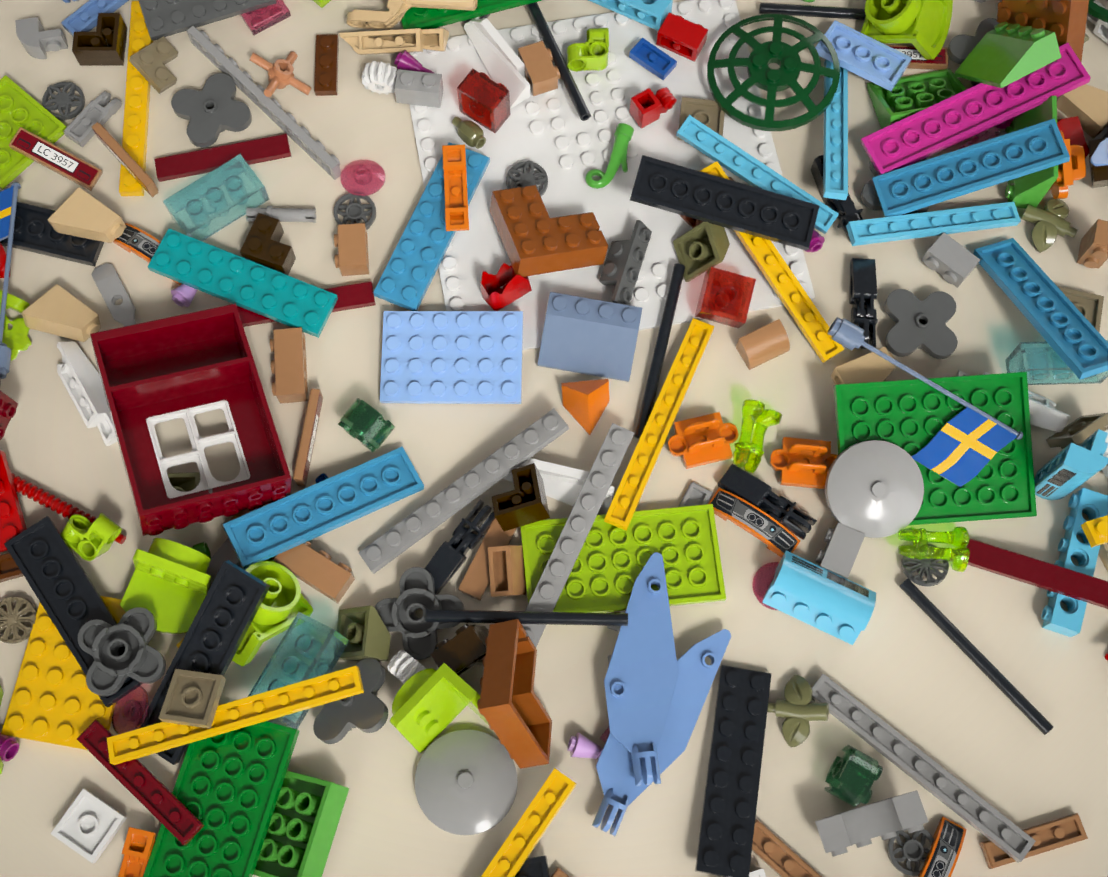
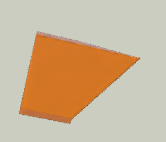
[561,379,610,435]

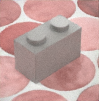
[394,69,443,108]
[922,232,980,288]
[815,523,865,579]

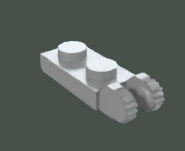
[64,91,122,147]

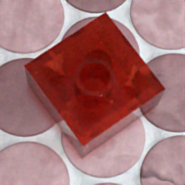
[457,69,511,133]
[695,267,756,328]

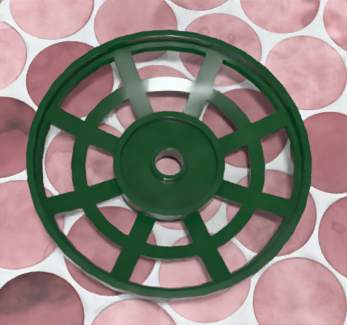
[707,14,840,131]

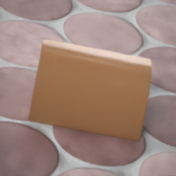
[736,319,790,370]
[488,545,526,597]

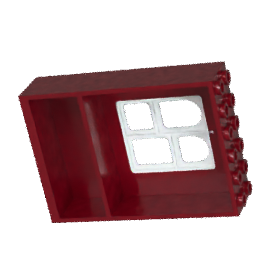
[90,304,291,536]

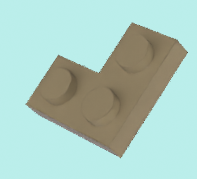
[129,36,179,94]

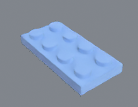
[815,20,912,91]

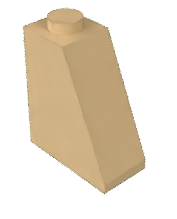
[1057,84,1108,139]
[48,187,126,243]
[22,284,101,342]
[830,347,896,385]

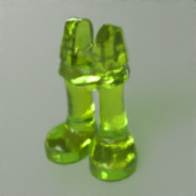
[733,399,782,473]
[898,527,970,572]

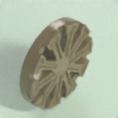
[0,597,37,644]

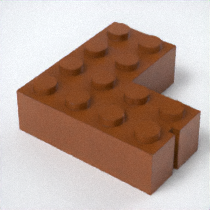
[997,0,1089,62]
[490,185,608,277]
[477,619,552,769]

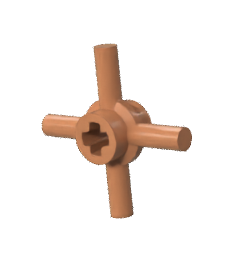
[249,51,312,97]

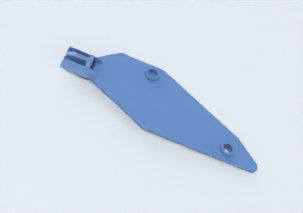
[604,552,679,786]
[592,629,731,836]

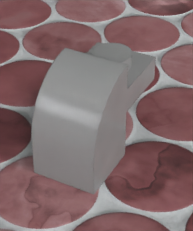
[15,17,68,59]

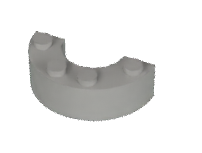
[815,790,929,856]

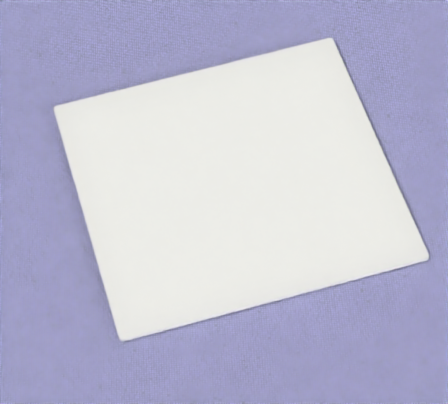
[409,0,815,350]

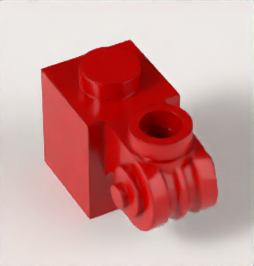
[629,87,677,129]

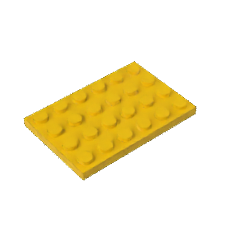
[1,596,126,750]

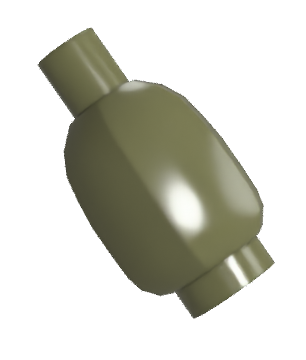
[452,117,486,149]

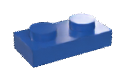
[629,38,677,80]

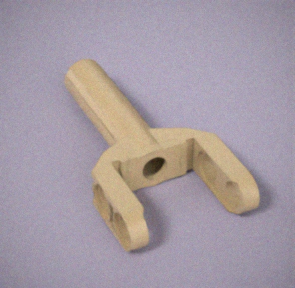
[346,0,478,30]

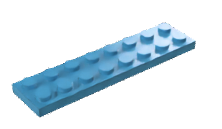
[872,119,1070,217]
[373,142,490,311]
[973,238,1108,380]
[223,446,424,570]

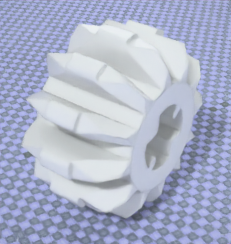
[362,61,397,95]
[387,650,426,683]

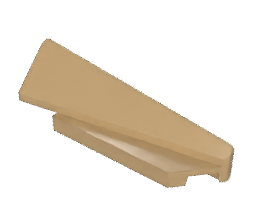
[339,28,449,55]

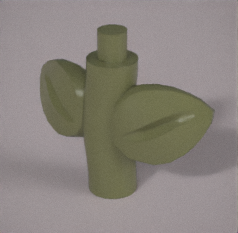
[1021,199,1078,253]
[767,675,829,747]

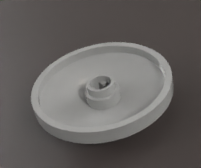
[825,440,924,538]
[415,729,518,835]

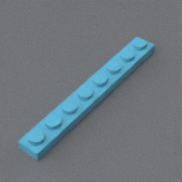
[823,59,848,200]
[676,115,839,234]
[846,202,1021,246]

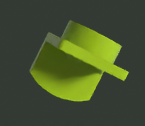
[861,0,953,59]
[120,538,211,634]
[198,558,313,667]
[390,663,489,753]

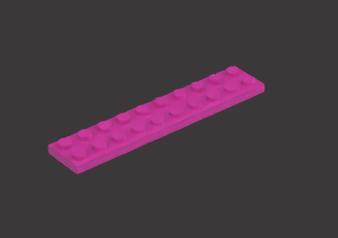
[861,43,1091,175]

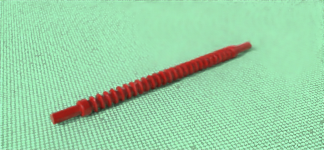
[11,473,126,544]

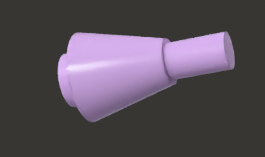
[171,284,197,307]
[567,732,603,759]

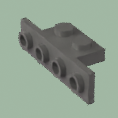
[599,220,652,305]

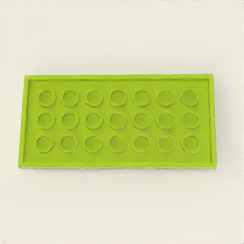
[520,504,726,613]

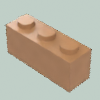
[270,327,308,404]
[274,541,355,604]

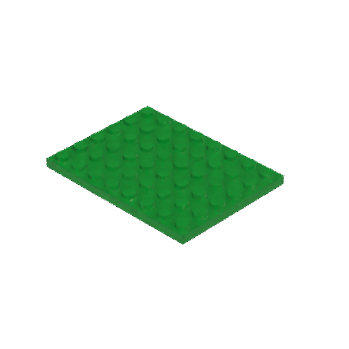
[833,372,1037,525]

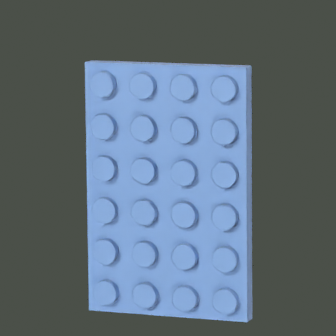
[380,311,523,404]

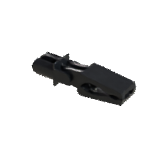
[811,155,863,242]
[849,258,878,349]
[718,464,817,540]
[424,499,495,595]

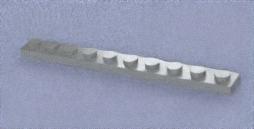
[186,26,342,180]
[359,408,569,574]
[521,423,634,647]
[812,674,1036,863]

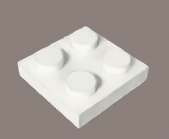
[51,788,127,863]

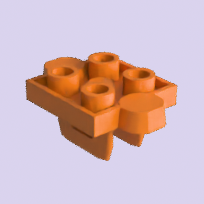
[1049,130,1086,199]
[668,412,739,469]
[770,437,838,489]

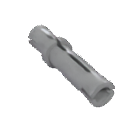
[246,206,316,223]

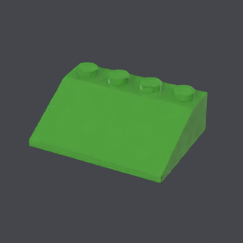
[954,22,1061,88]
[867,68,967,129]
[1005,96,1058,209]
[253,771,349,877]

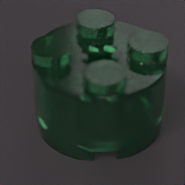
[338,398,395,452]
[825,745,883,807]

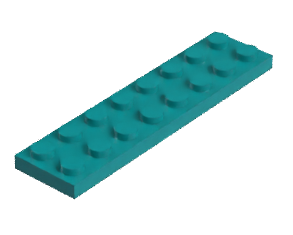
[147,228,338,338]

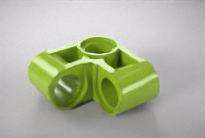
[567,28,609,72]
[61,513,122,561]

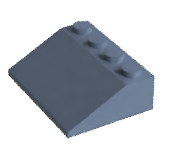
[537,292,642,382]

